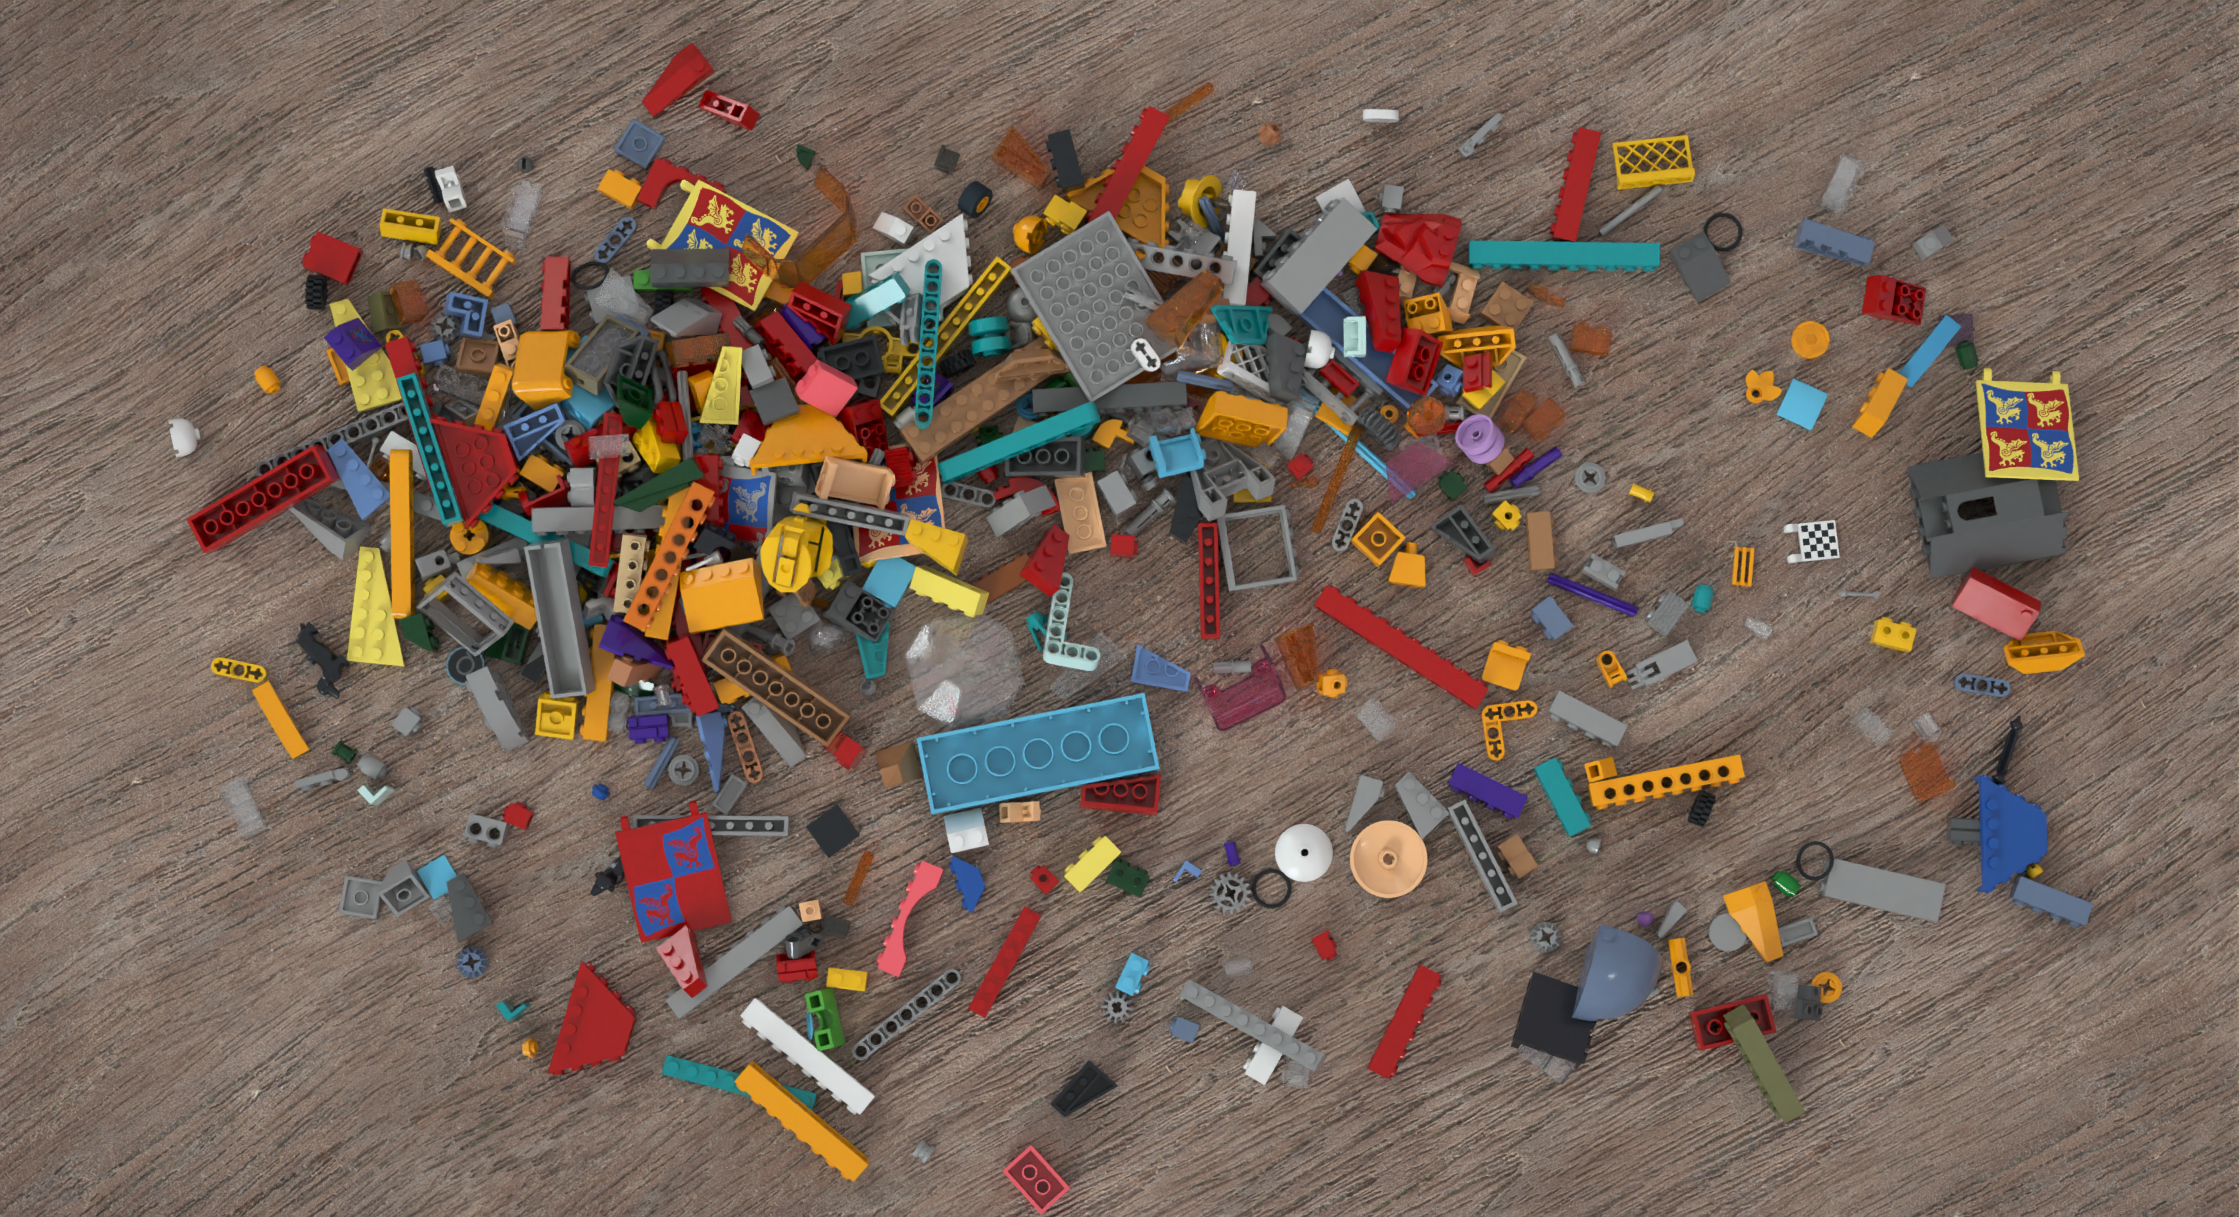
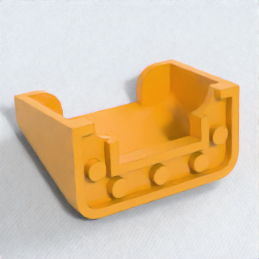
[512,330,581,411]

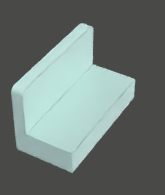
[357,785,394,806]

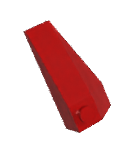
[642,43,714,117]

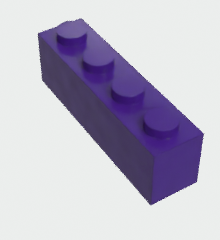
[1447,763,1528,820]

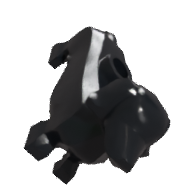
[296,622,350,699]
[590,856,625,896]

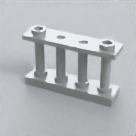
[1301,345,1384,427]

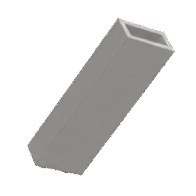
[1819,858,1946,922]

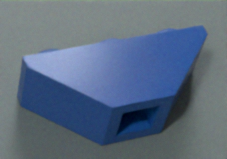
[949,857,986,913]

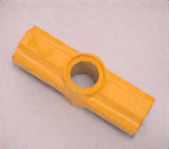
[1668,937,1694,997]

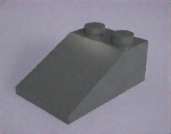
[1668,231,1730,302]

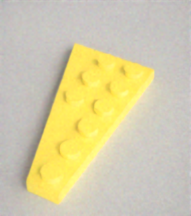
[330,299,402,413]
[347,547,405,667]

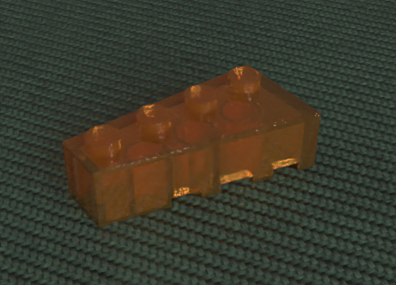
[1144,269,1225,348]

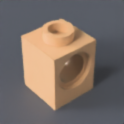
[799,900,823,922]

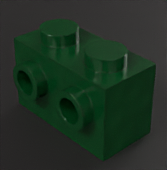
[1105,859,1150,898]

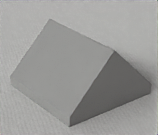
[1181,230,1223,269]

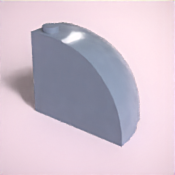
[1572,924,1663,1021]

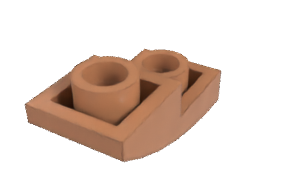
[902,194,944,234]

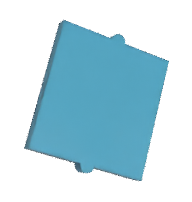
[417,855,457,900]

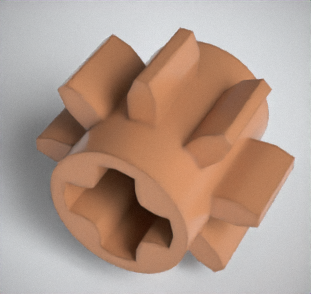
[1258,122,1282,146]

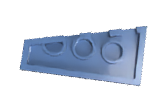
[327,438,390,521]

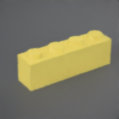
[909,565,989,617]

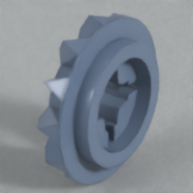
[457,947,488,978]

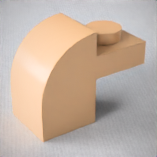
[999,801,1041,823]

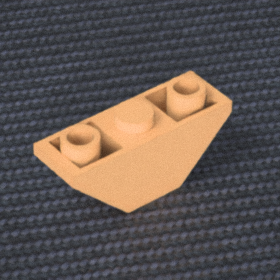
[493,319,520,368]

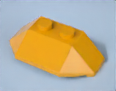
[1438,325,1516,370]
[2003,631,2085,674]

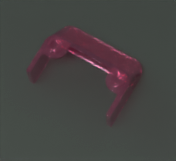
[1194,644,1286,731]

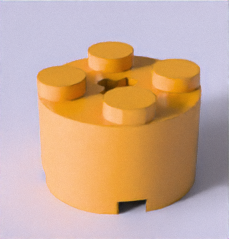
[450,520,492,557]

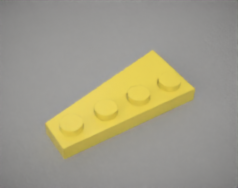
[699,346,742,425]

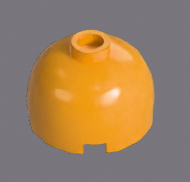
[1013,215,1048,254]

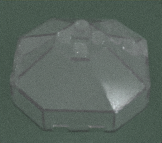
[905,613,1025,730]

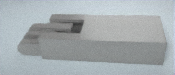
[1611,519,1683,550]
[1625,640,1698,690]

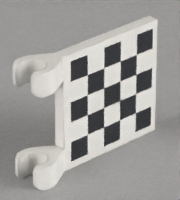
[1783,520,1840,563]

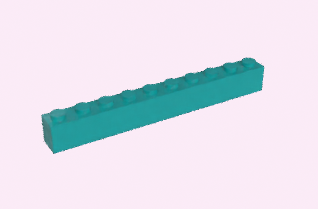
[1468,240,1660,272]

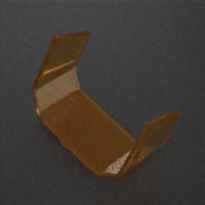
[742,167,857,288]

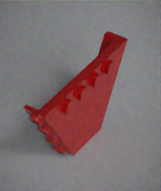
[429,416,520,529]
[547,961,637,1076]

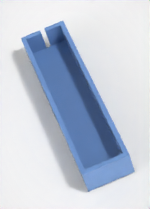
[1297,287,1438,416]

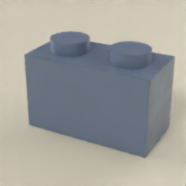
[1530,596,1574,641]

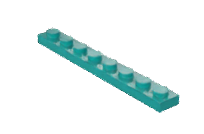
[662,1055,817,1111]

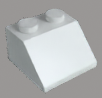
[944,808,990,854]

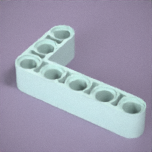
[1043,573,1100,671]

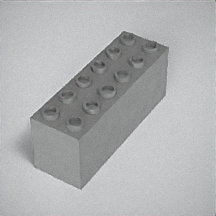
[1260,198,1377,315]

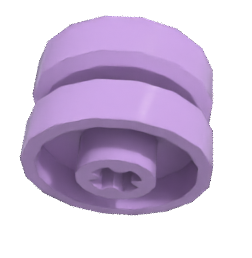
[1455,414,1505,464]

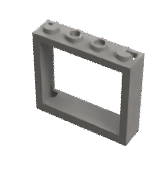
[1216,505,1300,593]
[417,572,514,657]

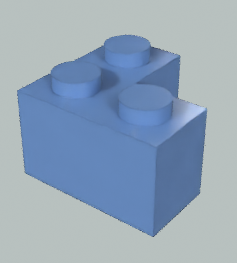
[443,292,488,339]

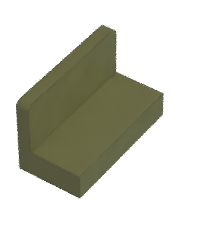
[367,291,402,333]

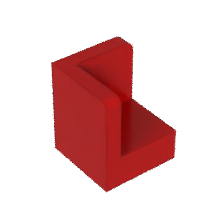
[1463,557,1491,576]

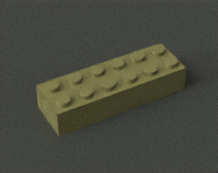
[1723,1004,1805,1123]

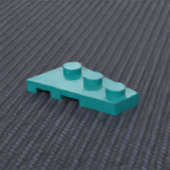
[856,620,890,680]

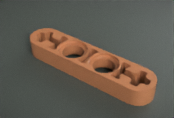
[728,711,764,784]

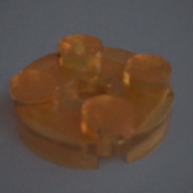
[1407,397,1446,435]

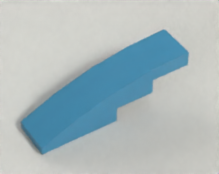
[1899,314,1961,388]

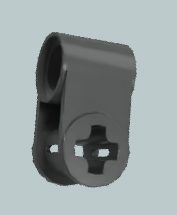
[785,927,823,959]

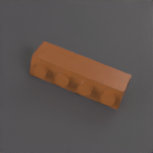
[968,553,1029,605]

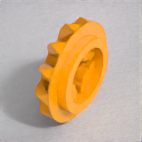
[1811,972,1842,1003]

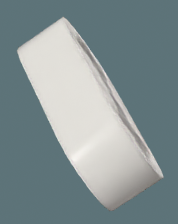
[1363,109,1399,123]
[1131,338,1161,372]

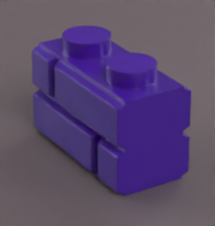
[628,714,670,744]

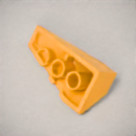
[1723,881,1784,962]

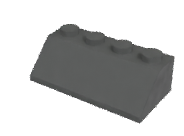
[651,249,730,288]

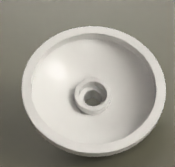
[1275,824,1333,882]

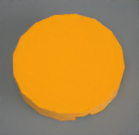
[1791,321,1830,359]

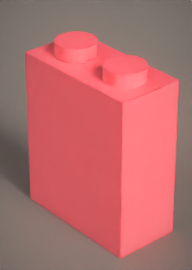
[795,359,858,417]

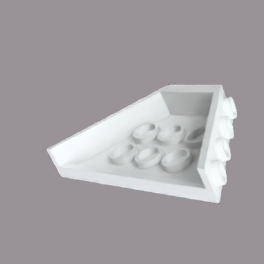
[868,213,973,311]

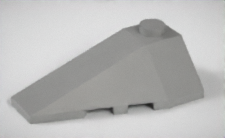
[289,498,371,560]
[742,697,807,768]

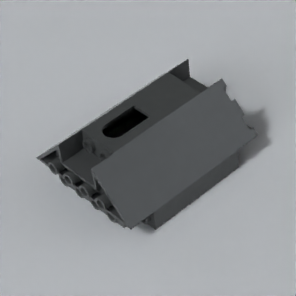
[1907,452,2068,579]

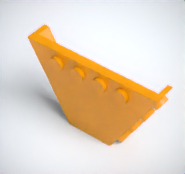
[1066,165,1169,256]
[749,404,868,476]

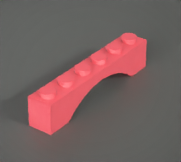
[876,861,944,977]

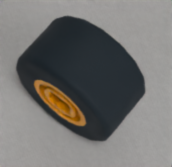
[958,181,993,219]

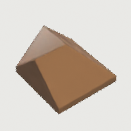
[875,741,923,789]

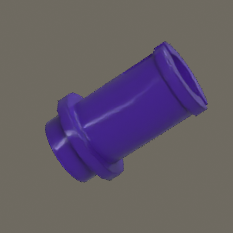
[1224,841,1242,867]

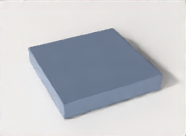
[614,118,666,171]

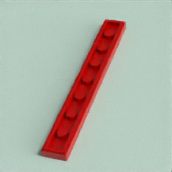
[588,412,623,568]

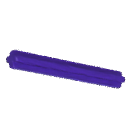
[1547,573,1638,617]

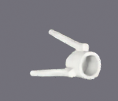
[682,549,724,571]

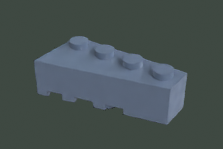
[1792,219,1875,267]

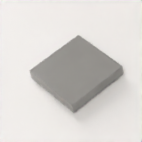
[338,875,382,920]

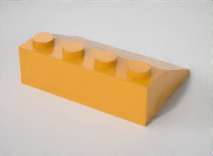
[1195,391,1288,450]
[679,558,764,634]

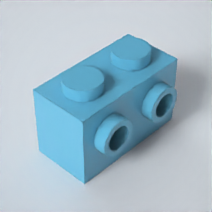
[1115,952,1151,996]

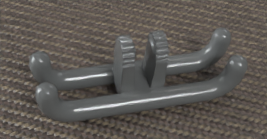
[646,350,677,409]

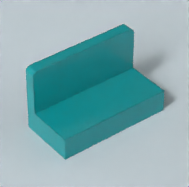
[496,1000,532,1021]

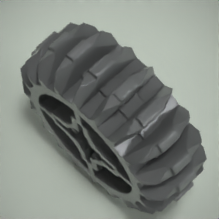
[1356,406,1402,451]

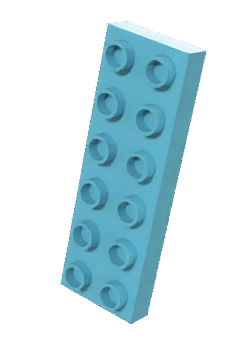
[917,693,1160,815]

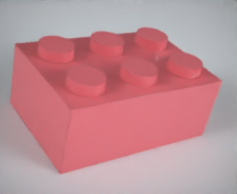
[1002,1143,1070,1215]

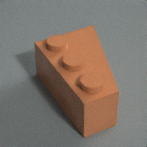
[607,653,663,687]

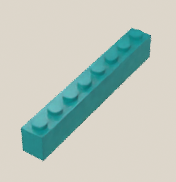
[396,373,465,527]

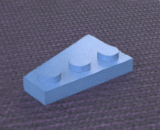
[1131,644,1191,692]

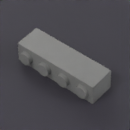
[1547,691,1628,749]

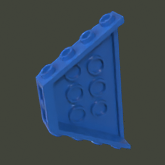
[1974,775,2048,893]

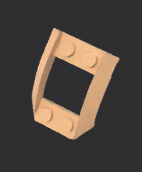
[1396,262,1480,325]

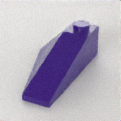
[598,614,675,670]

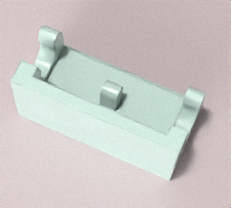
[1343,316,1366,357]

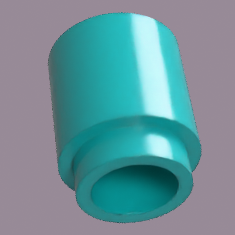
[1691,584,1714,614]

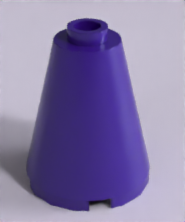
[780,302,826,350]

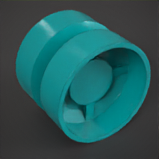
[968,317,1012,358]

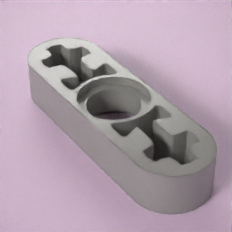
[1331,499,1363,552]

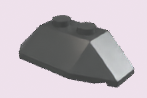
[603,334,659,408]

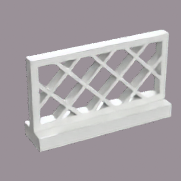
[1217,341,1284,405]

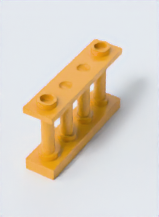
[425,218,517,300]

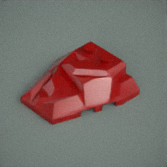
[1374,214,1462,288]

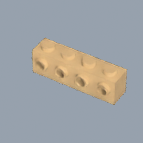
[613,533,650,613]

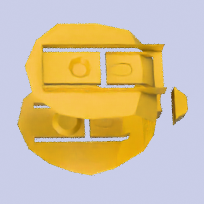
[761,503,833,592]

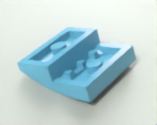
[1776,378,1828,430]

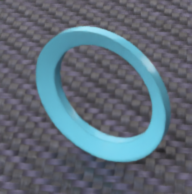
[806,1011,814,1040]

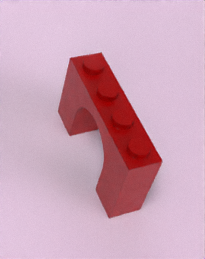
[637,158,727,210]

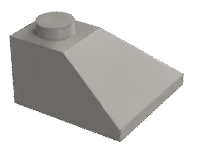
[377,860,430,917]

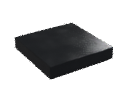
[806,804,860,858]

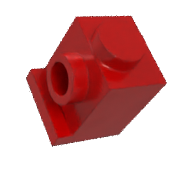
[1311,930,1338,961]

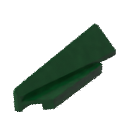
[613,458,705,512]

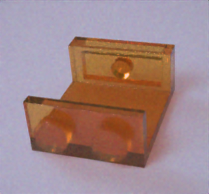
[1898,743,1956,803]

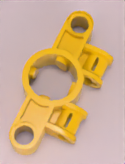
[829,326,920,376]

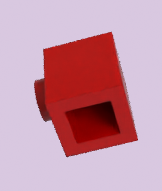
[1286,452,1314,481]
[502,801,535,830]
[1030,865,1059,895]

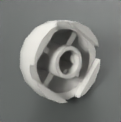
[1304,330,1335,369]
[168,418,201,458]

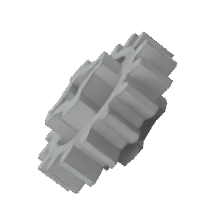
[1209,872,1251,914]

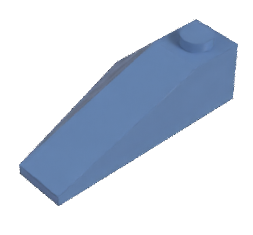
[696,712,728,793]

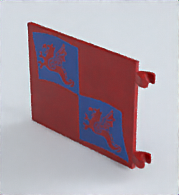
[615,800,732,943]

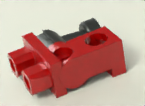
[576,559,619,599]

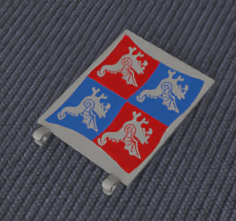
[687,447,778,569]

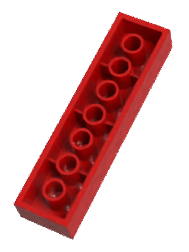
[186,445,340,553]

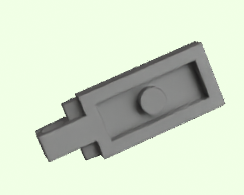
[1458,113,1502,158]

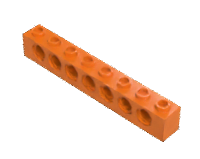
[623,481,716,631]

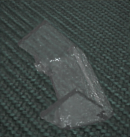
[1160,293,1224,380]

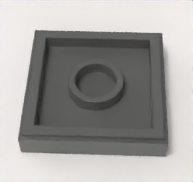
[749,377,800,426]

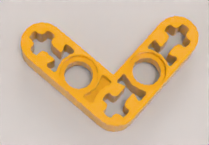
[1481,700,1537,761]

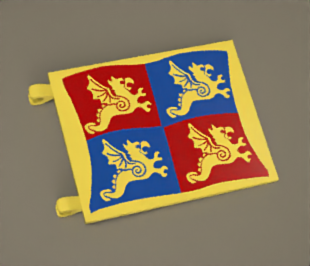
[646,180,799,312]
[1976,368,2079,481]

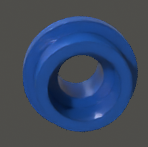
[591,783,610,800]

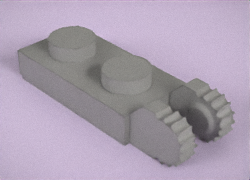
[899,293,923,346]
[294,768,351,792]

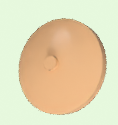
[1350,820,1427,898]

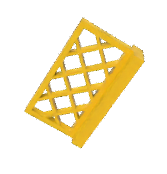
[1612,135,1695,190]

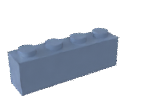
[2009,876,2093,928]

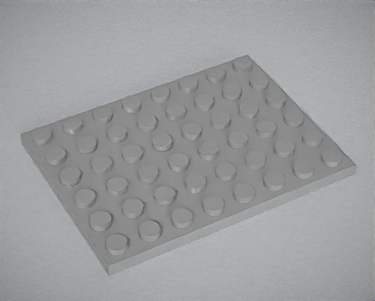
[1010,211,1188,402]

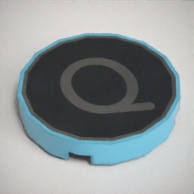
[446,647,485,685]

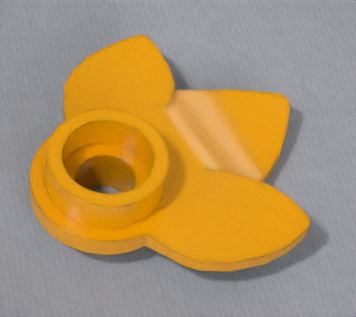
[1745,370,1782,403]

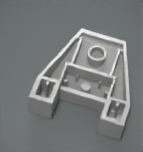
[1190,438,1276,522]

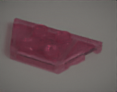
[1385,441,1454,505]

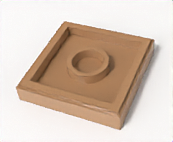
[455,337,500,376]

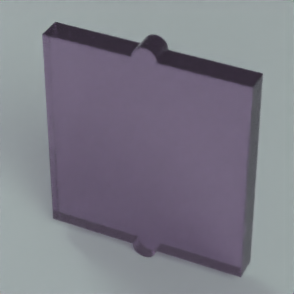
[1938,314,1975,346]

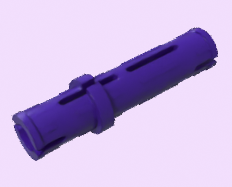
[1509,446,1563,489]

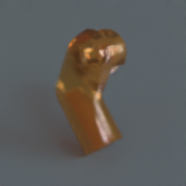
[812,597,830,621]

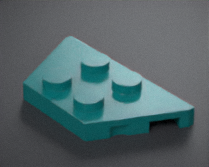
[1210,305,1272,345]

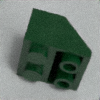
[399,613,440,654]
[485,623,533,666]

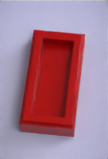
[1319,359,1360,398]

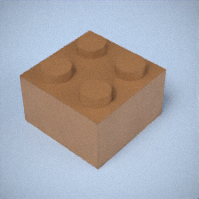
[1480,281,1534,332]

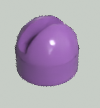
[1637,912,1653,927]

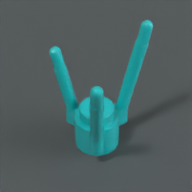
[1026,611,1067,652]

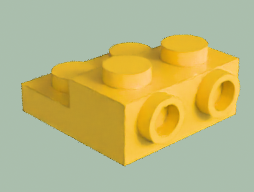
[535,691,579,740]

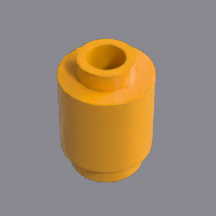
[254,365,282,394]

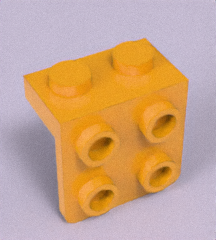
[1482,640,1531,691]

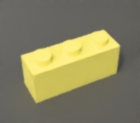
[1064,836,1122,893]

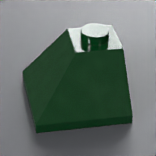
[617,374,653,430]

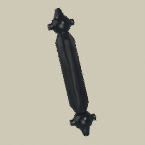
[1992,716,2023,785]

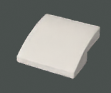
[1315,179,1366,213]

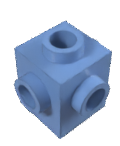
[1436,364,1463,398]

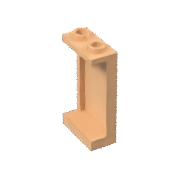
[815,456,895,510]

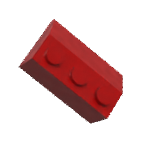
[1386,327,1444,397]

